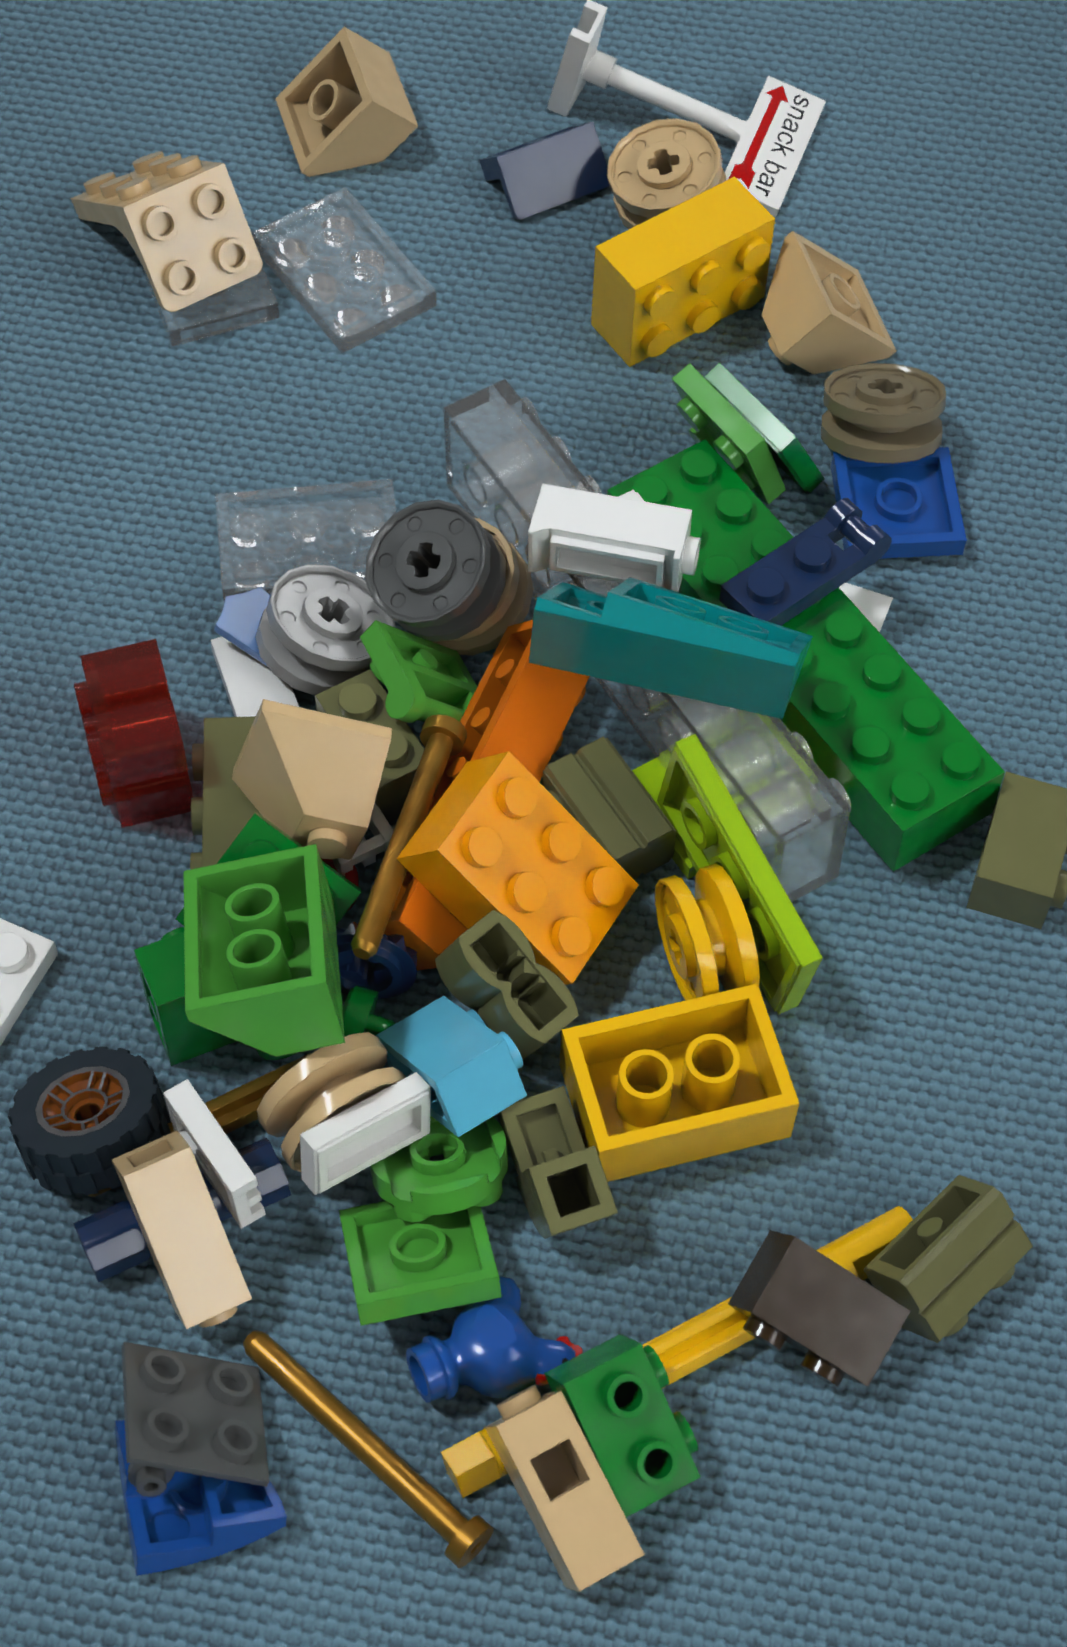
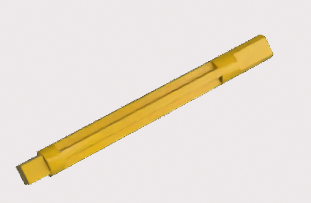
[441,1206,913,1498]

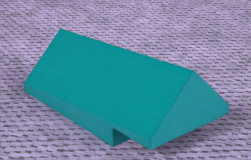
[529,577,813,719]

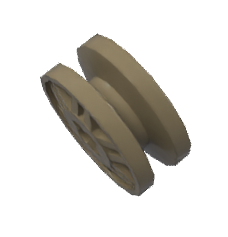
[821,363,946,464]

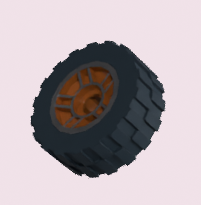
[8,1046,171,1196]

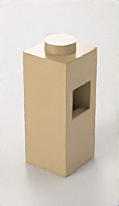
[112,1131,252,1330]
[485,1385,645,1592]

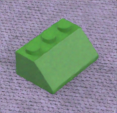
[184,844,345,1057]

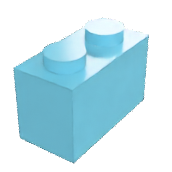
[376,995,527,1137]

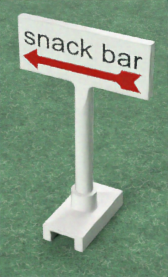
[547,0,826,217]

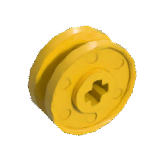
[655,864,760,1000]

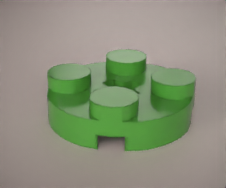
[370,1115,509,1222]

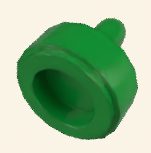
[343,985,396,1036]

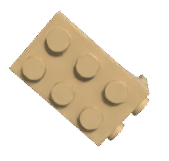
[71,151,263,312]

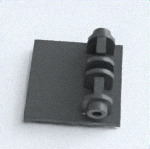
[121,1341,269,1497]

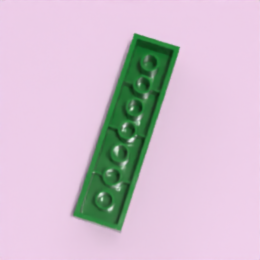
[607,439,1005,872]

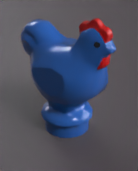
[406,1276,583,1403]

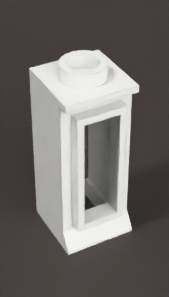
[528,483,701,592]

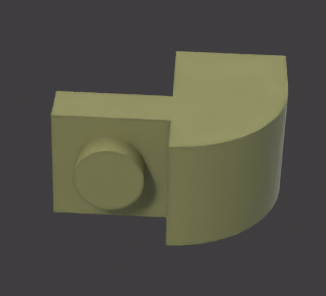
[497,1086,618,1239]

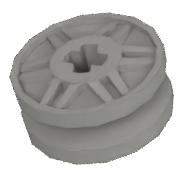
[255,565,395,696]

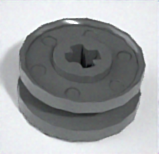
[365,499,506,642]

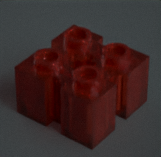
[74,639,193,828]

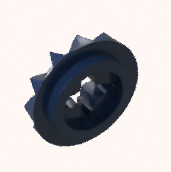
[336,921,417,999]

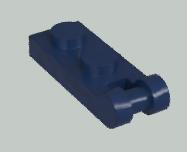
[719,498,892,626]

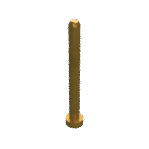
[351,714,467,959]
[243,1330,494,1568]

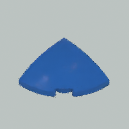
[115,1420,287,1576]

